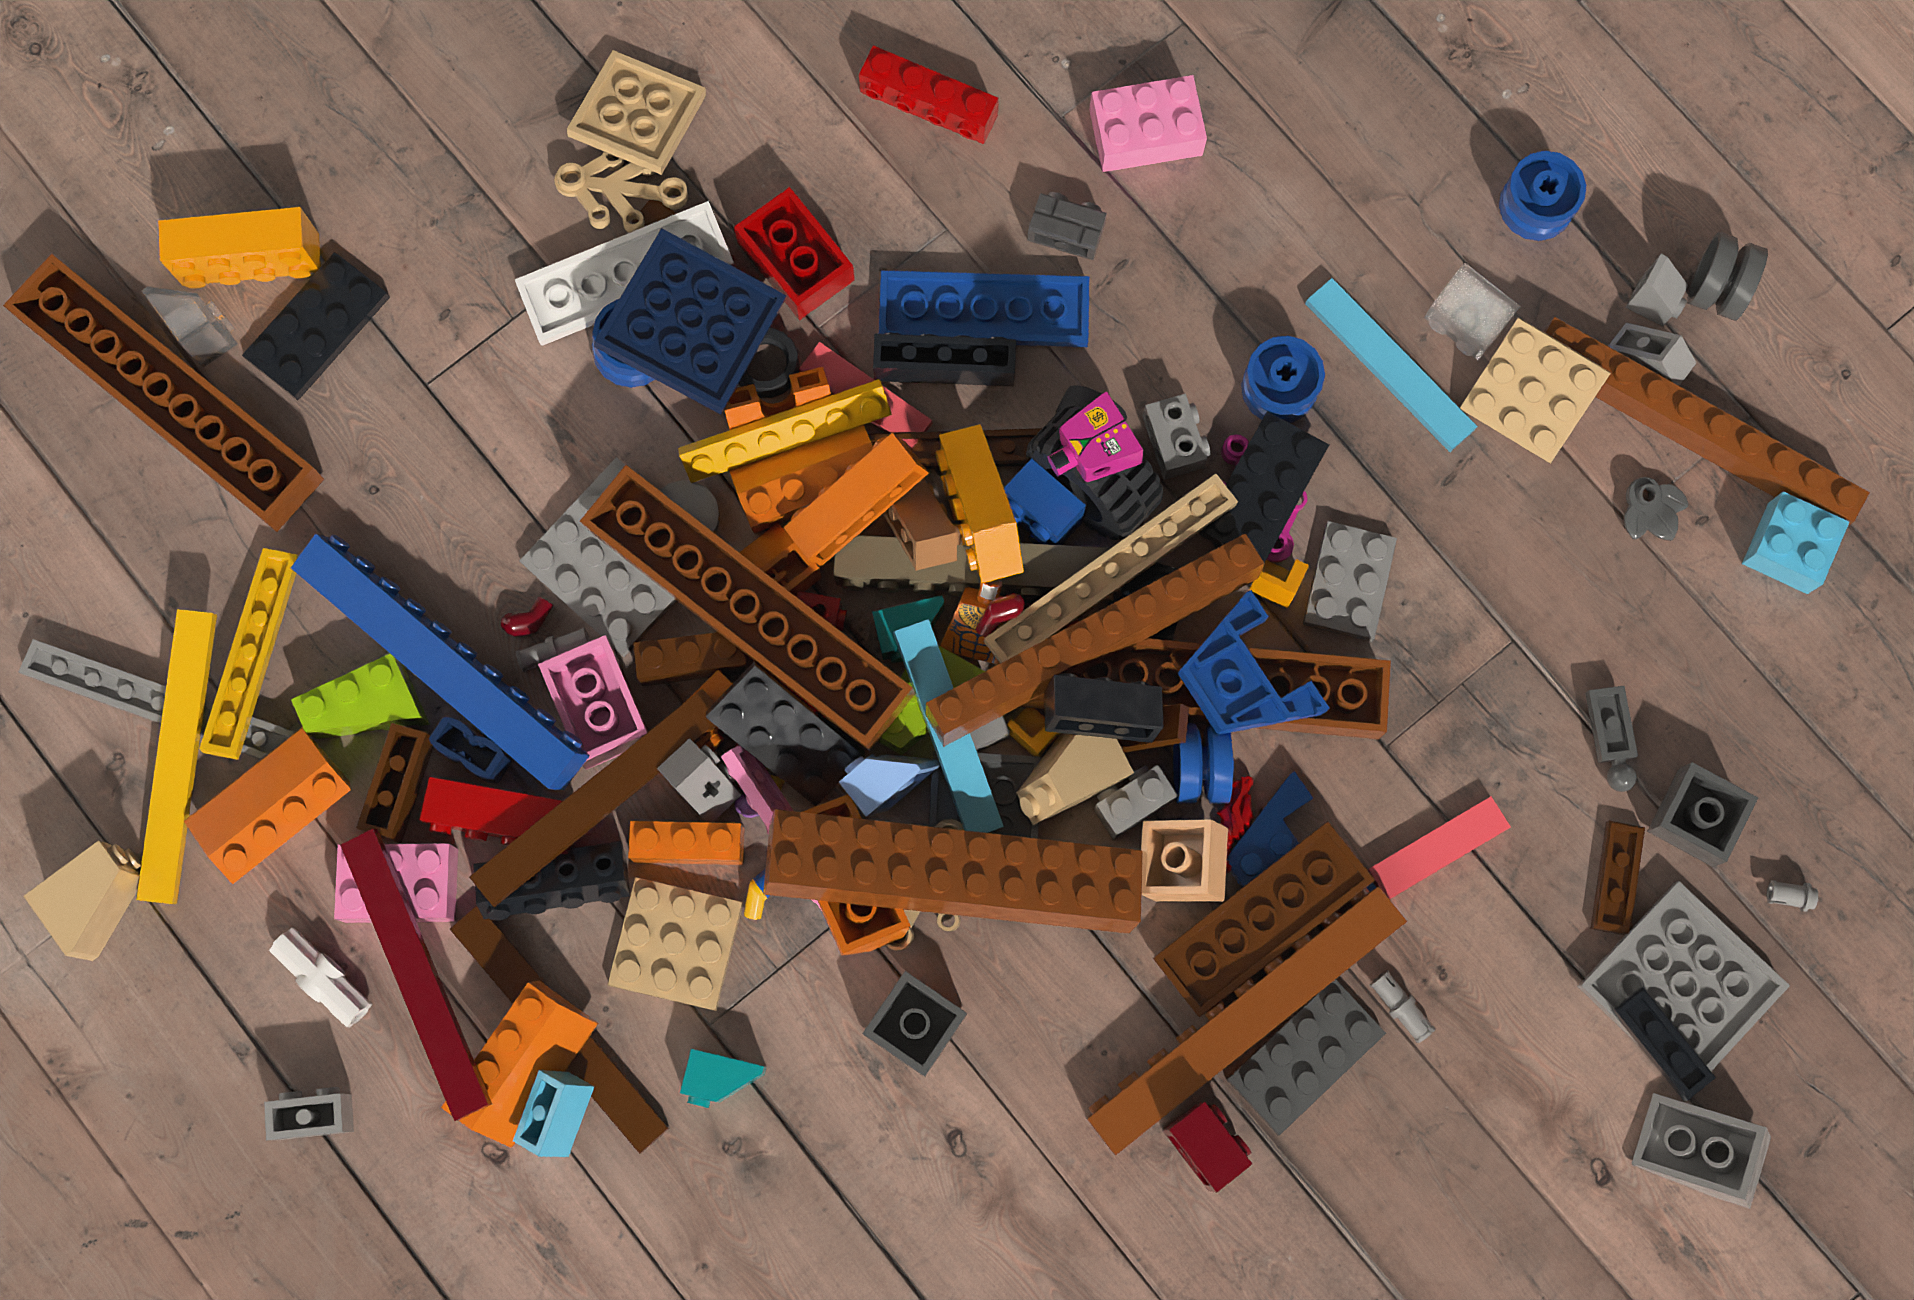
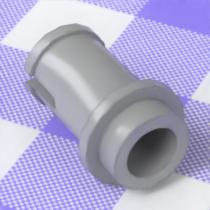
[1767,880,1818,912]

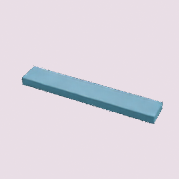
[1305,278,1478,452]
[893,619,1004,833]

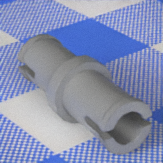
[516,628,591,673]
[1369,970,1436,1043]

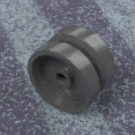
[1687,232,1768,321]

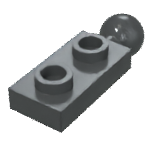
[1585,686,1638,792]

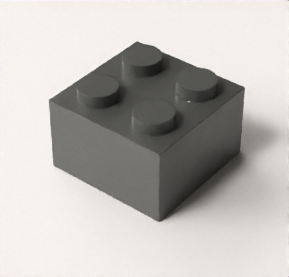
[1647,762,1758,867]
[862,971,967,1077]

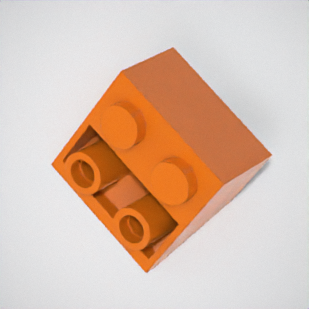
[739,523,822,597]

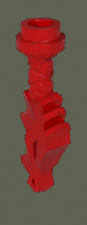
[1217,776,1254,874]

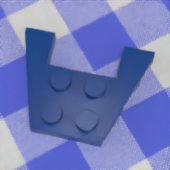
[1178,590,1329,735]
[1226,771,1376,891]

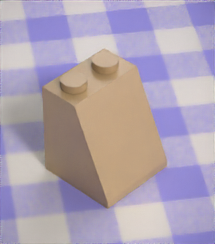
[1017,733,1134,826]
[24,840,141,961]

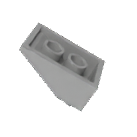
[1632,1093,1771,1209]

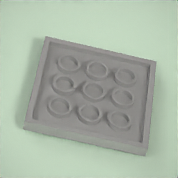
[519,457,677,657]
[1577,881,1790,1071]

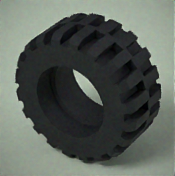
[1026,406,1163,540]

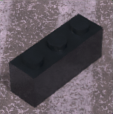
[1044,673,1164,743]

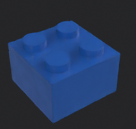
[1004,458,1086,545]

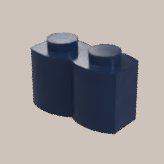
[429,717,512,783]

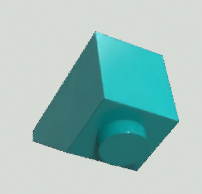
[872,595,944,663]
[680,1049,767,1108]

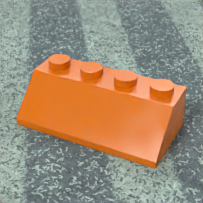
[729,425,873,534]
[184,727,351,884]
[803,794,911,956]
[441,980,599,1148]

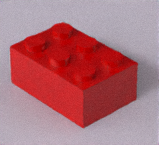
[734,187,855,320]

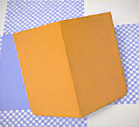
[1249,559,1309,608]
[1006,708,1061,756]

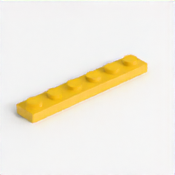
[678,379,892,483]
[199,548,299,760]

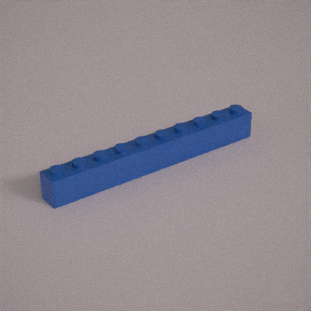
[291,533,590,790]

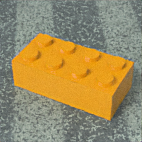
[158,207,321,288]
[936,424,1024,583]

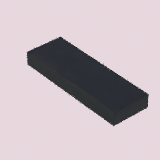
[1611,987,1716,1101]

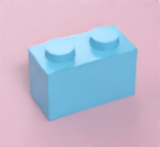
[513,1070,595,1157]

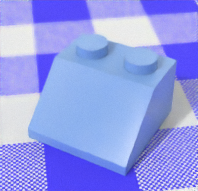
[839,754,941,817]

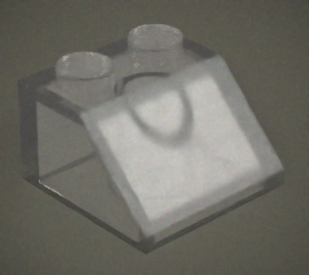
[1424,263,1521,360]
[141,286,238,368]

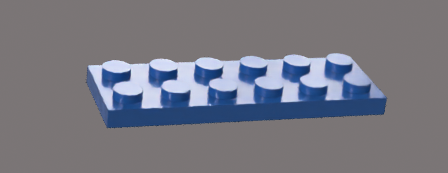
[879,270,1090,347]

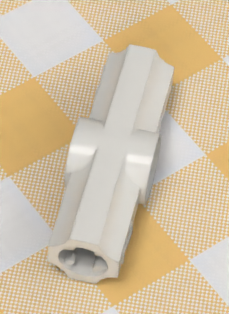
[269,928,372,1028]

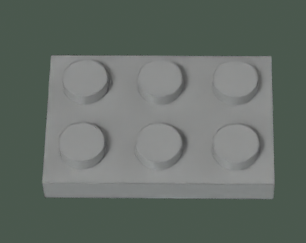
[1302,521,1397,642]

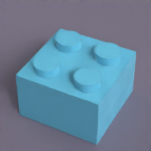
[1742,491,1849,594]

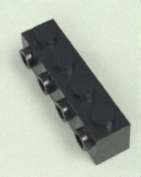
[873,332,1016,387]
[474,841,630,920]

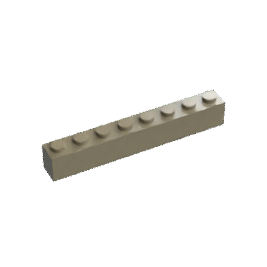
[834,536,1122,603]

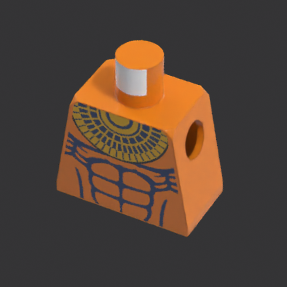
[941,579,1011,665]

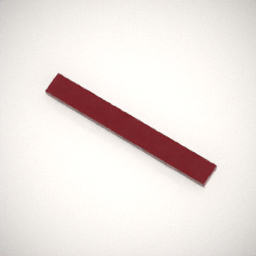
[340,829,492,1121]

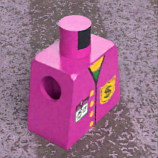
[1047,392,1143,482]

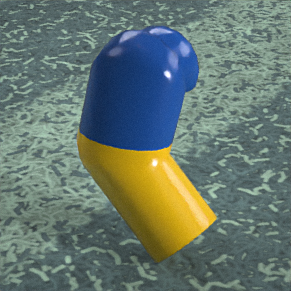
[744,869,771,920]

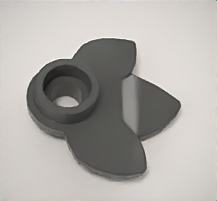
[1624,477,1689,541]

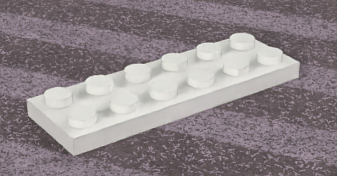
[515,201,735,346]

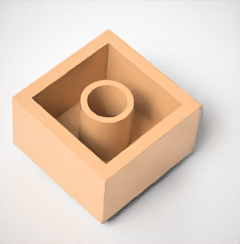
[1141,820,1228,901]

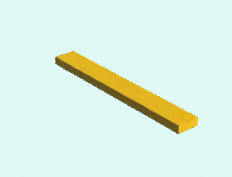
[136,609,217,904]

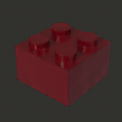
[1162,1102,1252,1193]

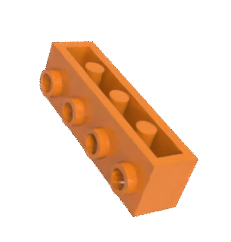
[784,433,929,566]

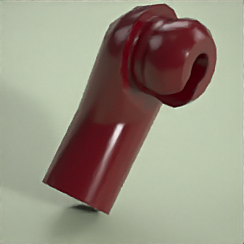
[976,593,1025,638]
[500,597,553,637]

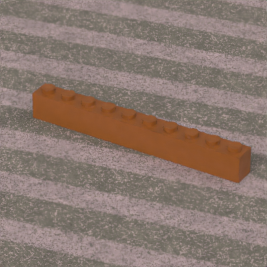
[1544,317,1870,526]
[926,534,1265,747]
[1086,886,1407,1156]

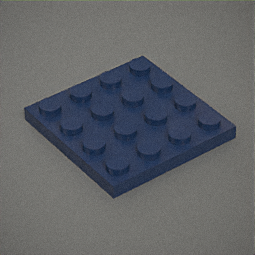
[594,228,787,414]

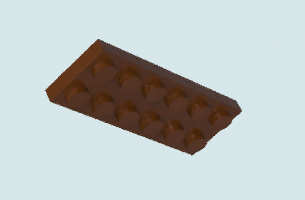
[1153,821,1375,1017]

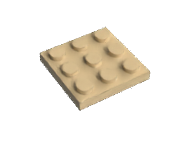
[567,50,706,175]
[1460,317,1611,464]
[608,877,743,1011]

